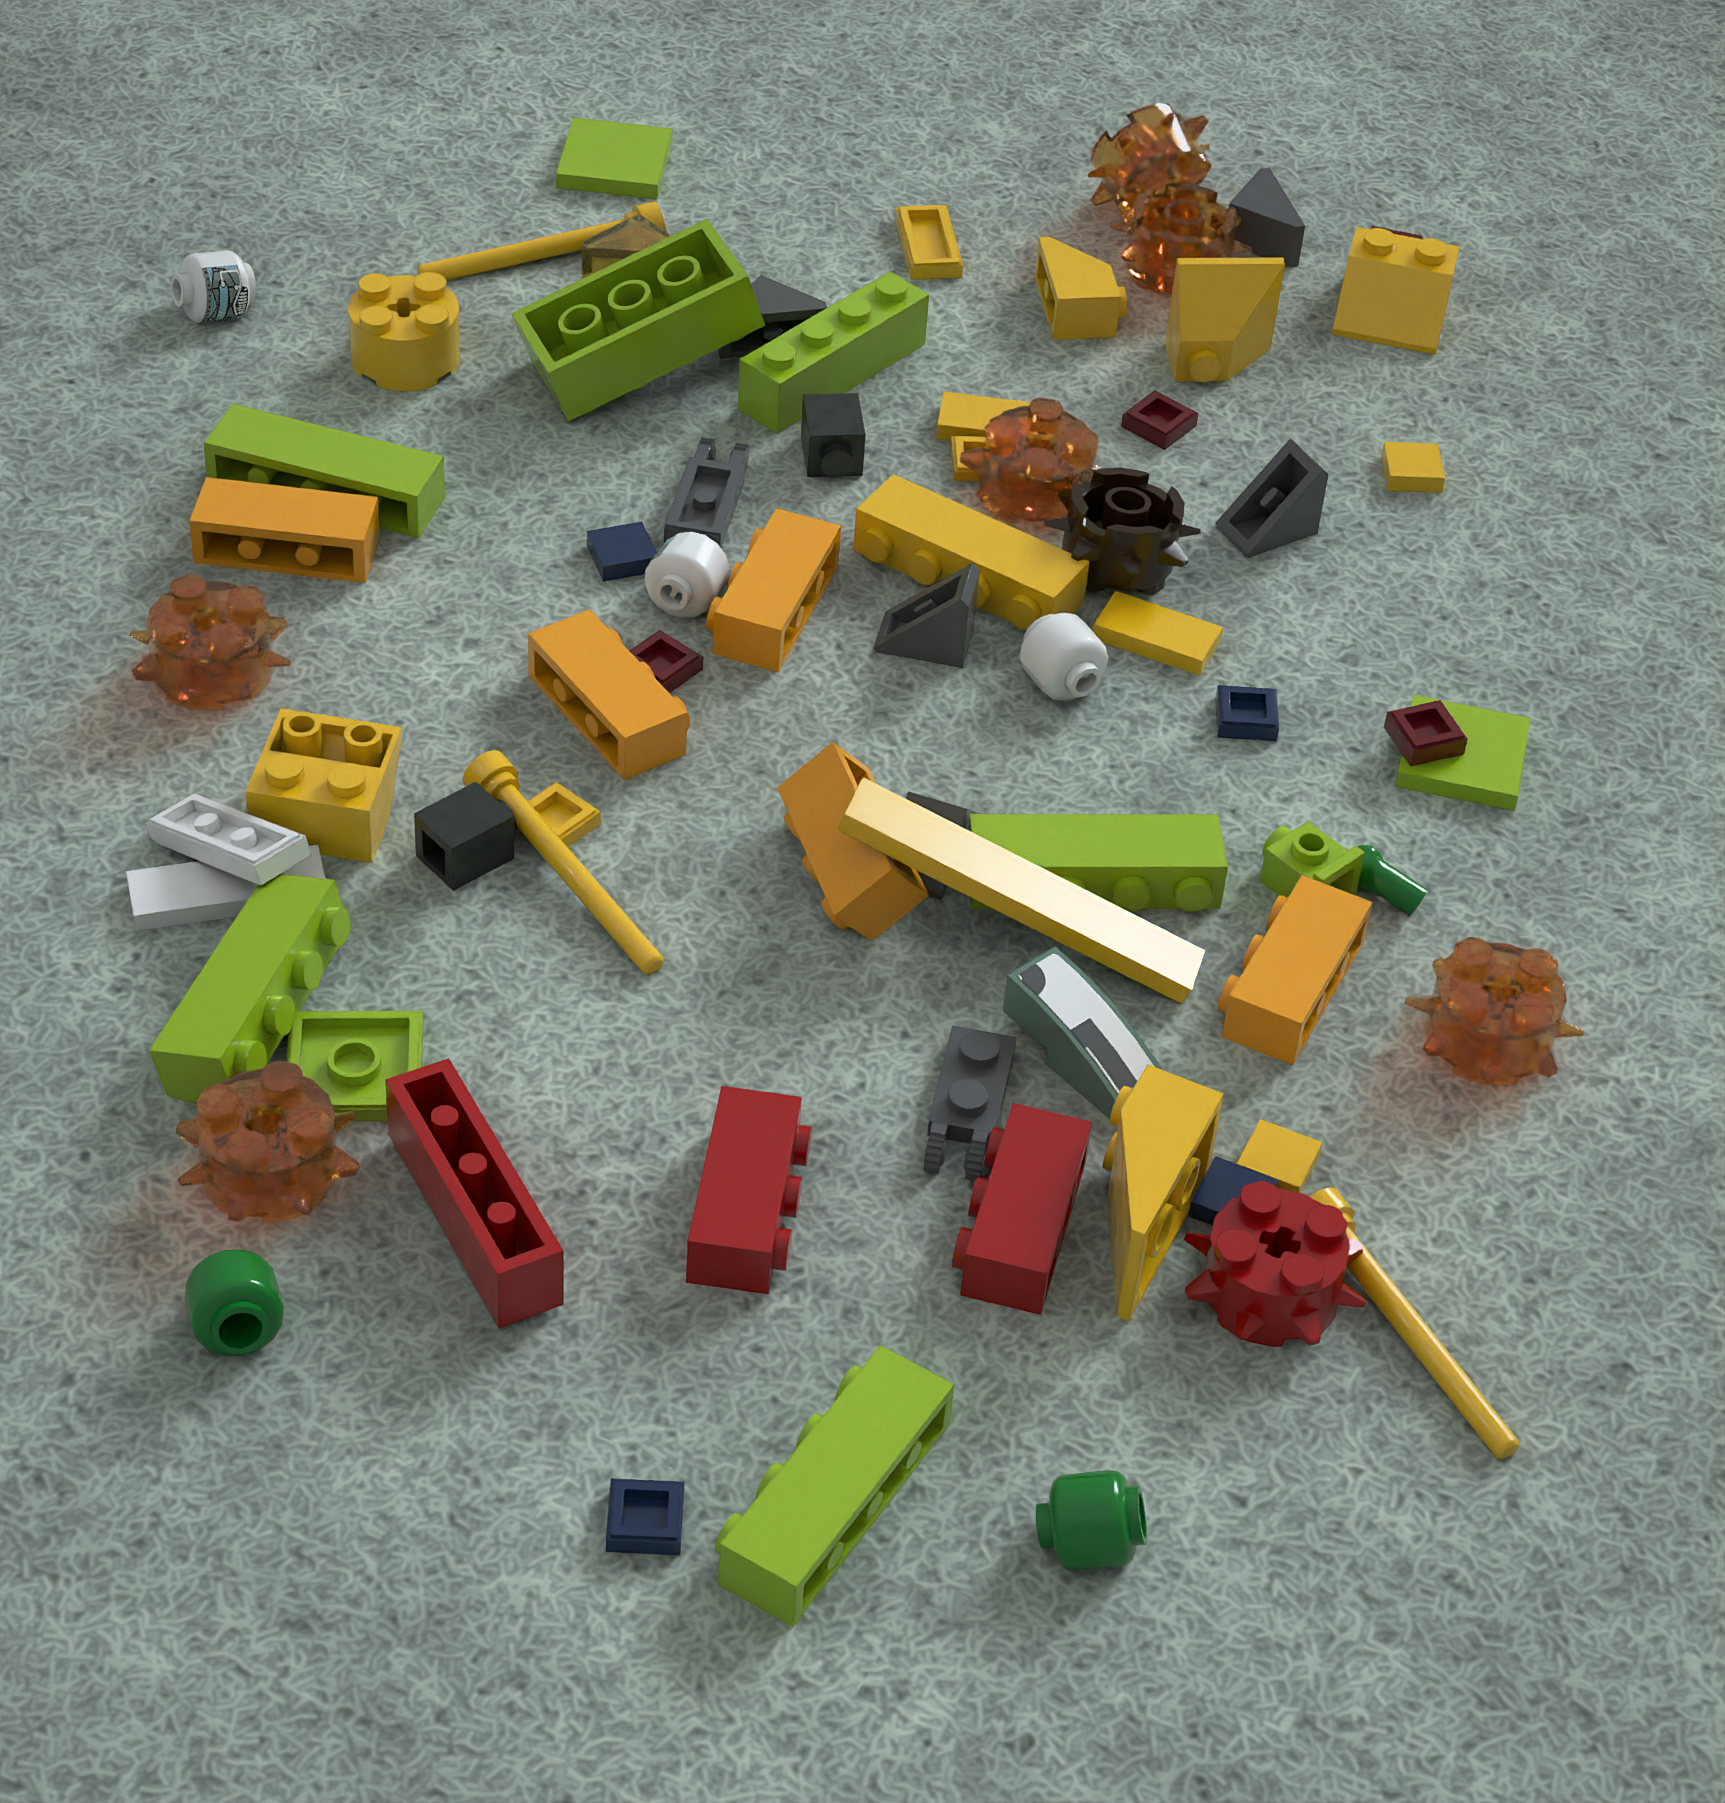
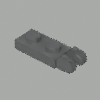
[664,437,749,549]
[923,1025,1017,1181]

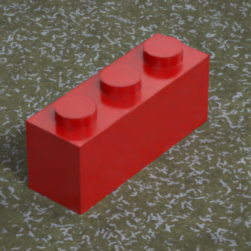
[686,1086,812,1294]
[952,1103,1092,1315]

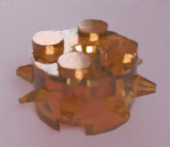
[1088,103,1211,225]
[1110,183,1253,294]
[960,397,1101,528]
[130,574,291,711]
[1405,937,1584,1086]
[176,1060,360,1224]

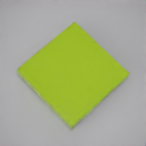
[556,117,673,199]
[1395,695,1531,811]
[283,1011,424,1122]

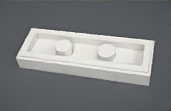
[146,793,311,886]
[126,845,326,931]

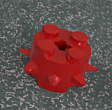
[1184,1181,1367,1347]

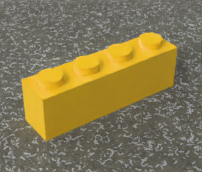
[853,474,1089,630]

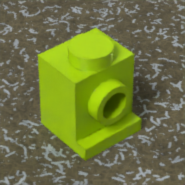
[1259,821,1365,897]

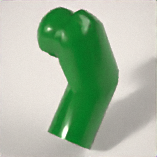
[1357,845,1428,915]

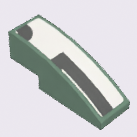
[1003,946,1163,1119]

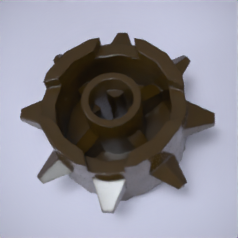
[1045,467,1201,594]

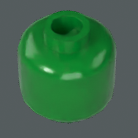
[185,1250,284,1356]
[1036,1470,1147,1571]

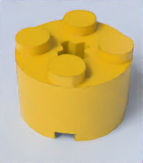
[348,272,460,391]

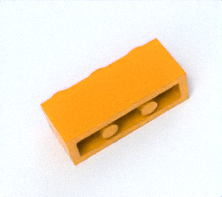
[189,477,380,583]
[706,508,841,672]
[528,609,690,780]
[777,742,929,940]
[1217,875,1373,1065]

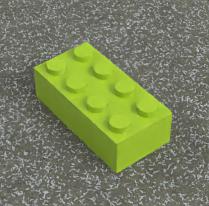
[511,218,765,422]

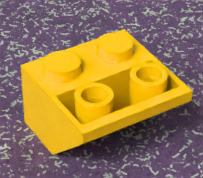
[245,708,402,863]

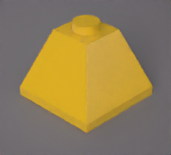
[1165,258,1285,383]

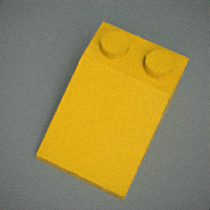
[1102,1064,1224,1321]

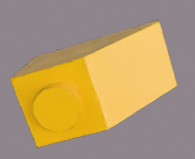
[1034,237,1127,340]

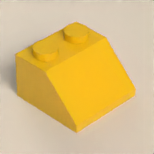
[1332,227,1460,355]

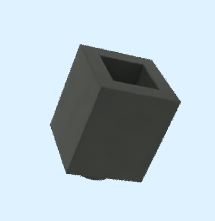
[801,393,866,478]
[414,782,517,891]

